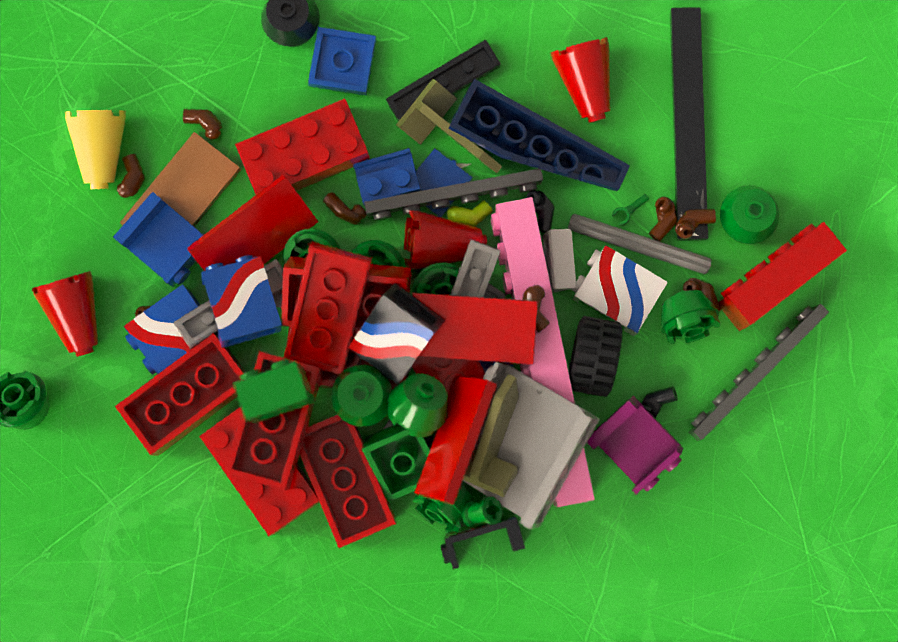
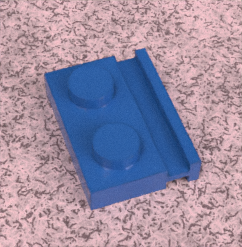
[353,148,422,206]

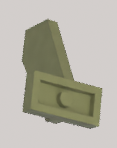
[396,79,502,173]
[463,374,519,497]

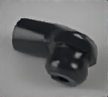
[526,190,555,233]
[641,386,678,418]

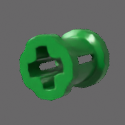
[462,496,503,529]

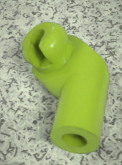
[447,200,493,227]

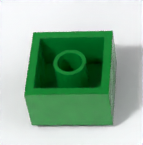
[233,359,315,423]
[362,423,434,502]

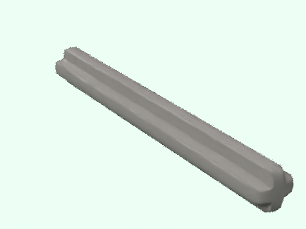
[568,214,712,274]

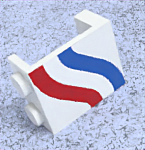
[572,245,668,336]

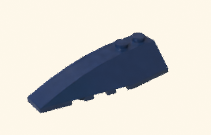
[449,79,630,191]

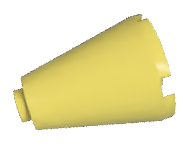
[65,110,126,189]

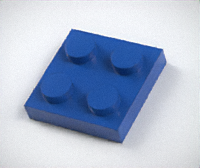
[308,27,377,96]

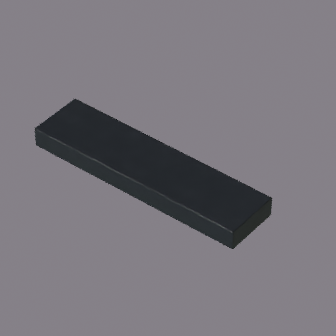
[386,40,501,122]

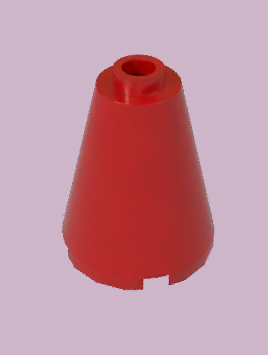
[550,37,610,123]
[404,210,487,270]
[31,271,98,357]

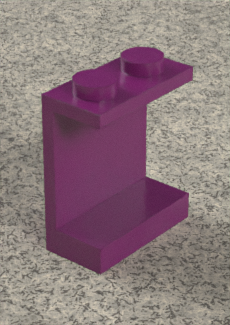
[587,395,684,494]

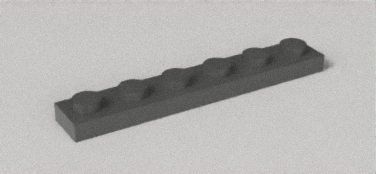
[364,169,543,220]
[689,304,829,441]

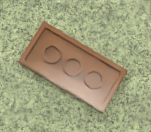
[120,132,241,227]

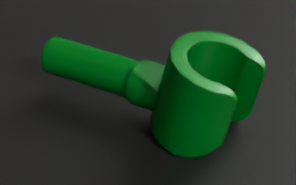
[612,194,649,225]

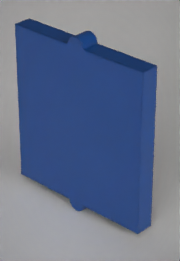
[416,148,473,217]

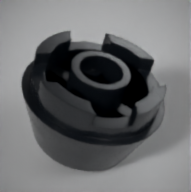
[261,0,319,47]

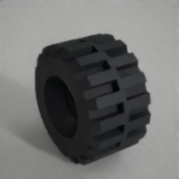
[569,316,622,397]

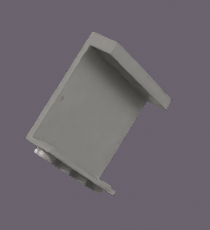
[463,362,600,529]

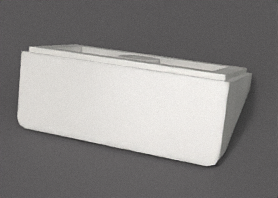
[542,229,576,293]

